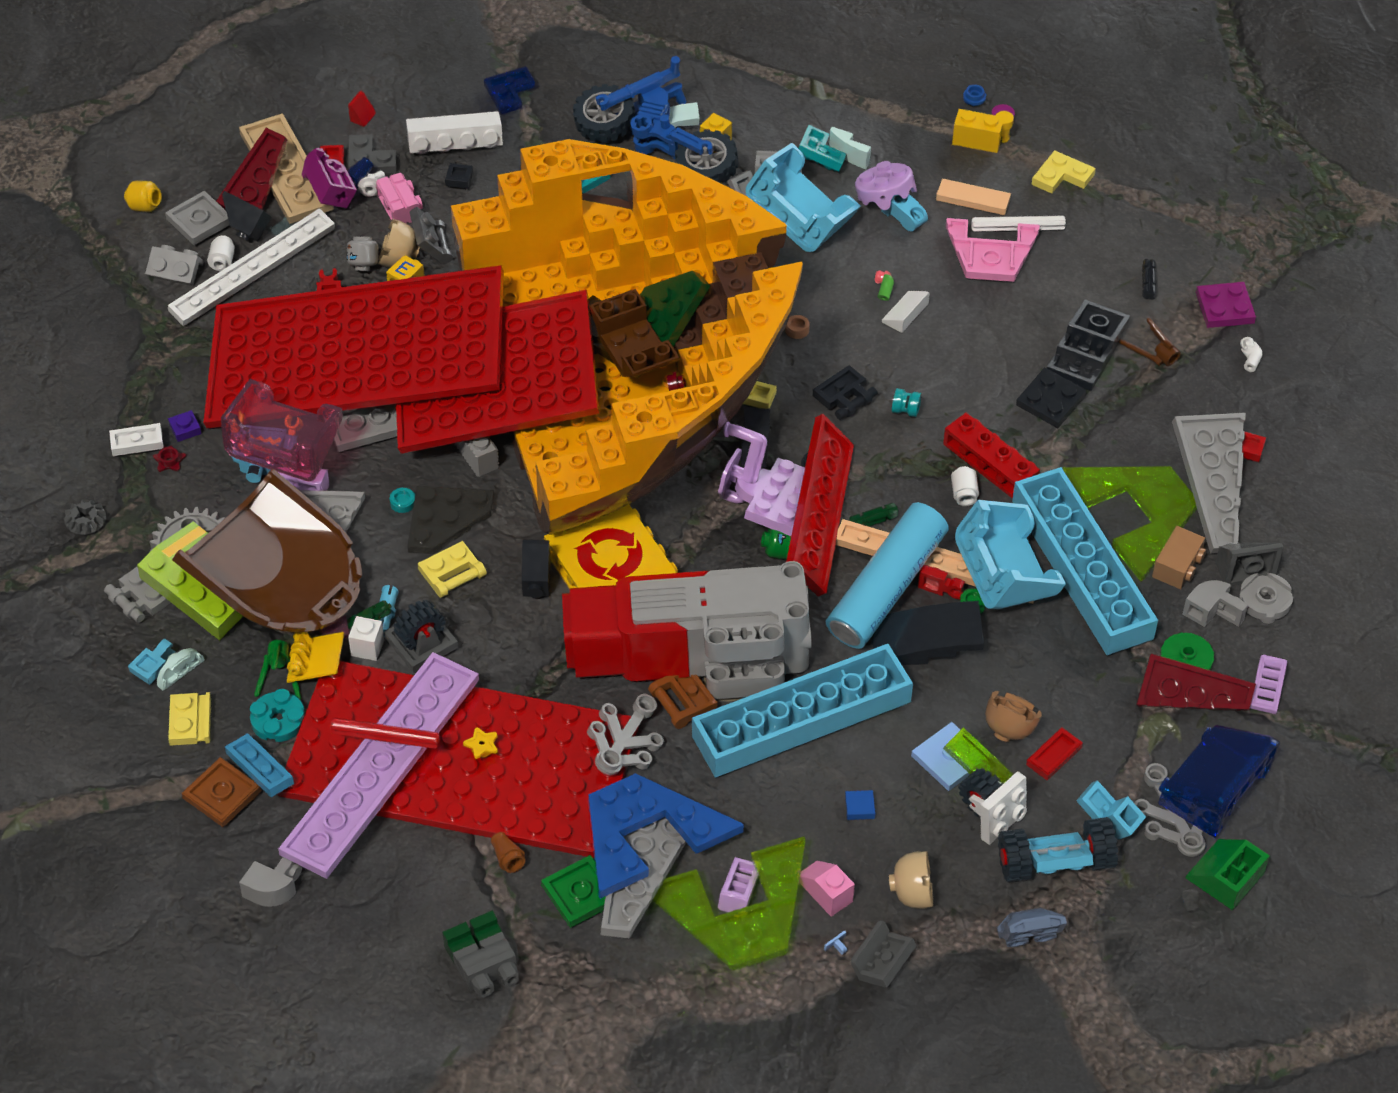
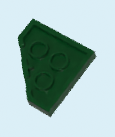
[640,271,710,346]

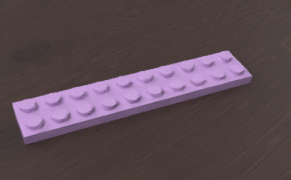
[278,652,479,879]

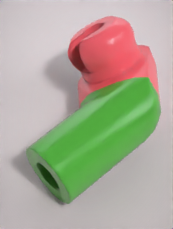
[875,270,894,301]

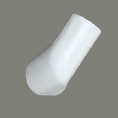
[1240,337,1262,372]

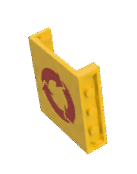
[544,504,678,589]

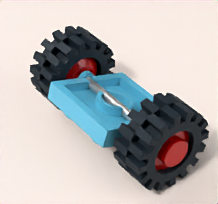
[998,817,1118,882]

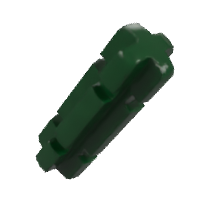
[849,503,899,526]
[346,600,392,630]

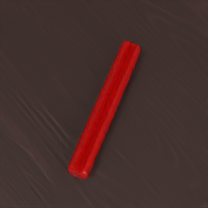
[330,718,440,748]

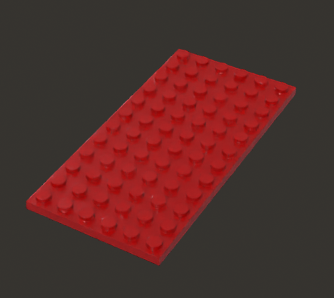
[203,265,504,429]
[278,661,640,858]

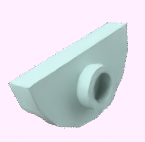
[157,648,205,691]

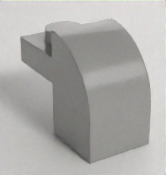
[1183,580,1248,627]
[239,857,302,906]

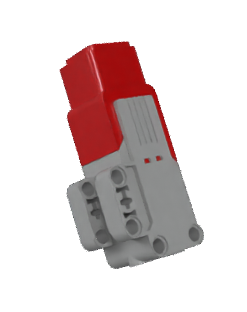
[562,561,811,699]

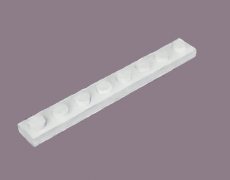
[168,208,335,327]

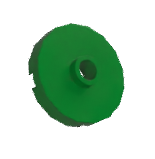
[1160,633,1214,670]

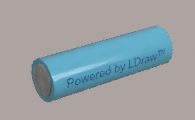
[826,502,948,649]

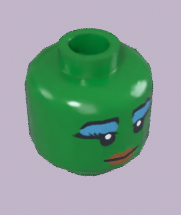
[761,528,791,560]

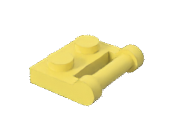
[418,541,487,598]

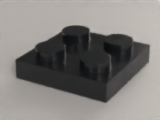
[1016,367,1086,429]

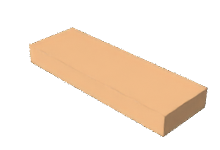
[936,179,1011,215]

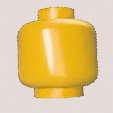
[124,180,161,212]

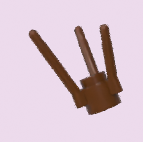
[1119,318,1181,366]

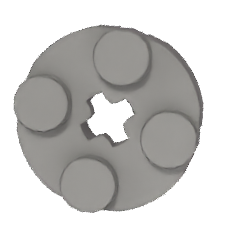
[1239,573,1293,624]

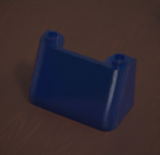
[1158,725,1280,838]

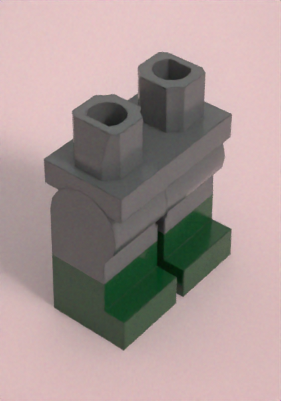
[442,910,519,998]

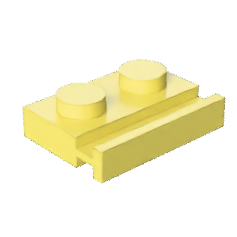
[168,692,211,746]

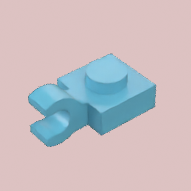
[128,639,176,685]

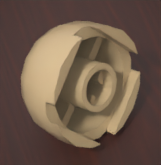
[378,219,420,268]
[889,851,933,909]

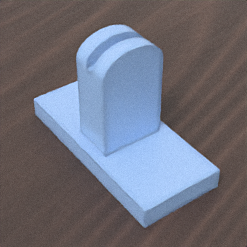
[824,930,847,955]

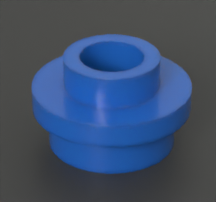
[963,85,986,106]

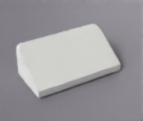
[882,291,930,333]

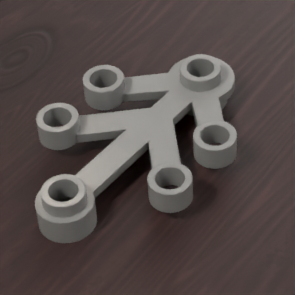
[587,694,664,775]
[1134,763,1213,857]

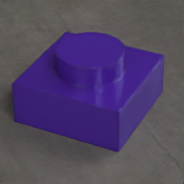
[168,410,201,442]

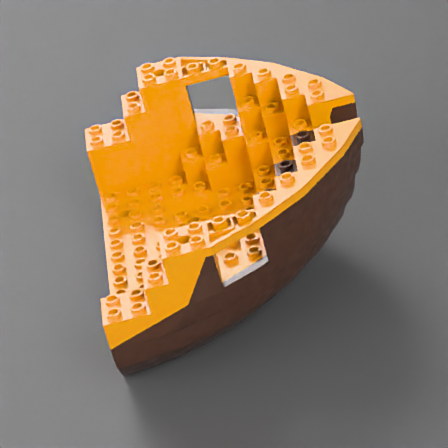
[451,139,803,535]

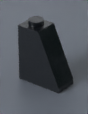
[741,407,770,469]

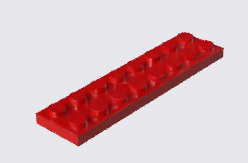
[786,414,854,597]

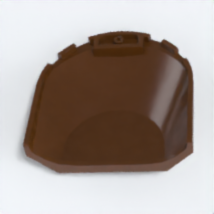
[172,469,362,632]

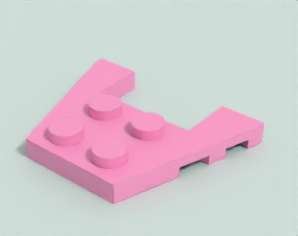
[946,218,1039,282]

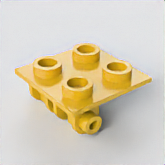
[287,632,345,683]

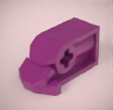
[302,148,357,208]

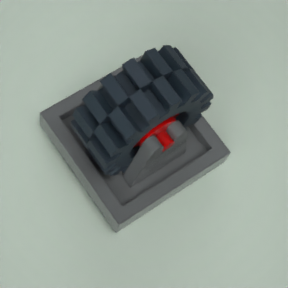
[384,600,458,673]

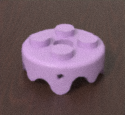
[855,161,917,210]

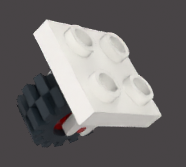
[958,768,1027,845]

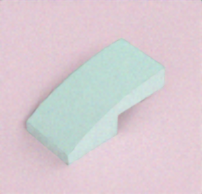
[669,102,699,128]
[829,127,871,169]

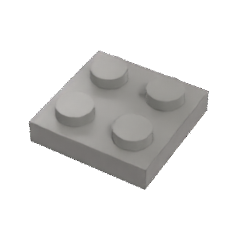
[165,191,230,245]

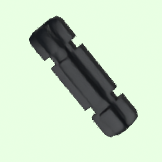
[1142,259,1156,300]

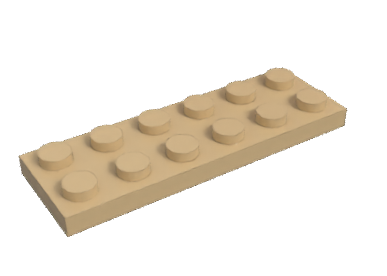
[239,113,334,224]

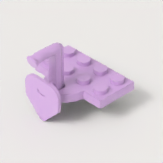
[718,422,805,536]

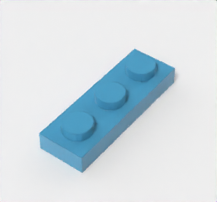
[225,733,294,797]

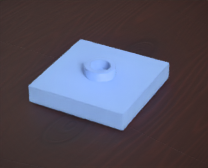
[911,722,989,791]

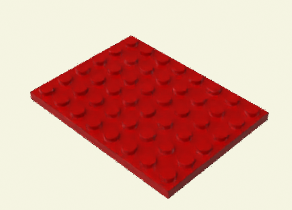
[396,290,600,454]

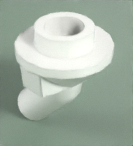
[358,171,385,197]

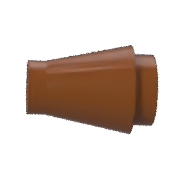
[491,832,525,873]

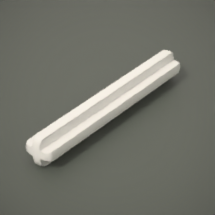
[971,216,1066,232]

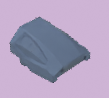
[997,908,1067,947]

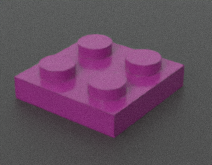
[1196,282,1256,328]

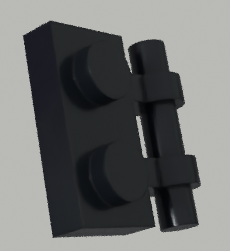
[812,365,878,420]

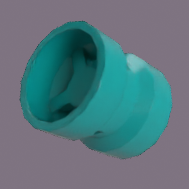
[892,388,922,417]

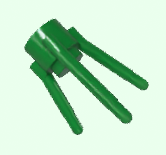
[254,640,301,700]

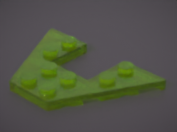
[1059,466,1197,582]
[652,836,805,970]

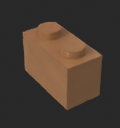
[1152,526,1206,589]

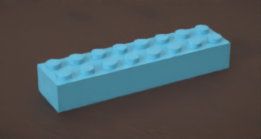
[1012,467,1158,655]
[692,644,913,778]

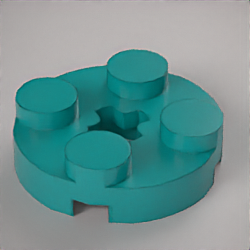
[250,689,305,742]

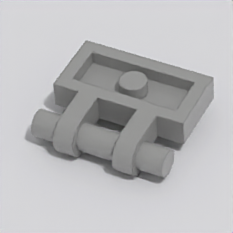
[104,567,171,623]

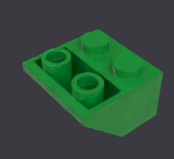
[1186,839,1270,910]

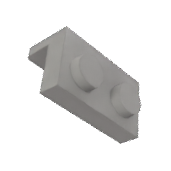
[145,245,204,286]

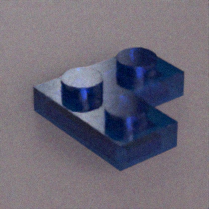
[484,67,535,115]

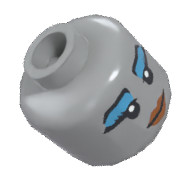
[347,237,378,271]

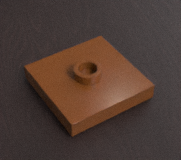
[182,757,262,827]

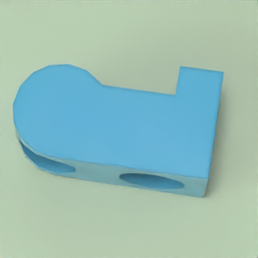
[881,194,928,231]

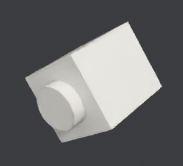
[348,616,384,661]

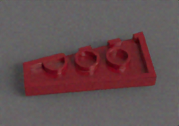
[216,127,287,210]
[1136,654,1256,711]

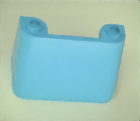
[746,143,861,252]
[955,500,1066,609]

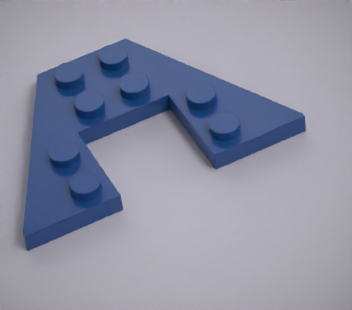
[588,773,744,899]

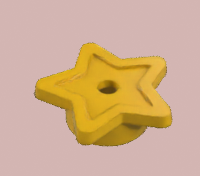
[463,728,498,759]

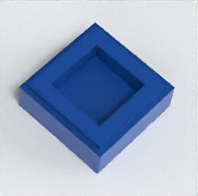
[845,790,875,820]

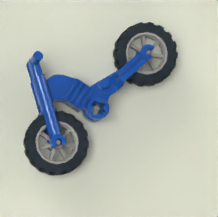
[573,56,739,183]

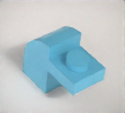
[1076,780,1146,839]

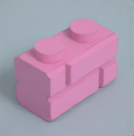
[376,172,423,223]

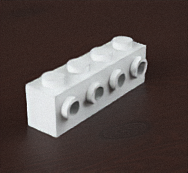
[406,111,503,154]

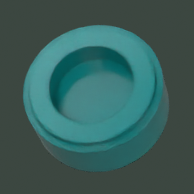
[389,488,416,513]

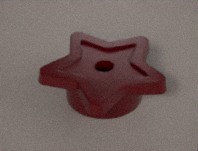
[153,446,186,472]

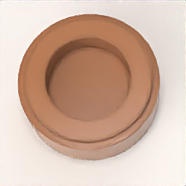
[785,315,810,339]

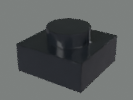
[445,163,473,189]

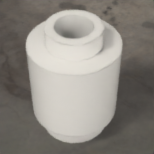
[207,236,235,271]
[951,466,979,506]

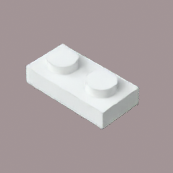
[109,423,164,456]

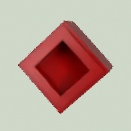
[348,91,376,126]

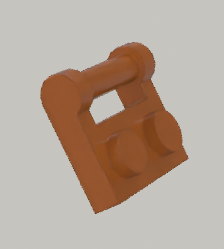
[648,675,717,729]

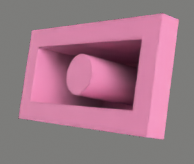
[795,861,855,917]

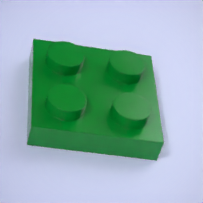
[541,855,606,928]

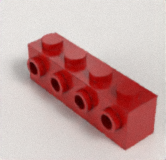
[943,413,1040,499]

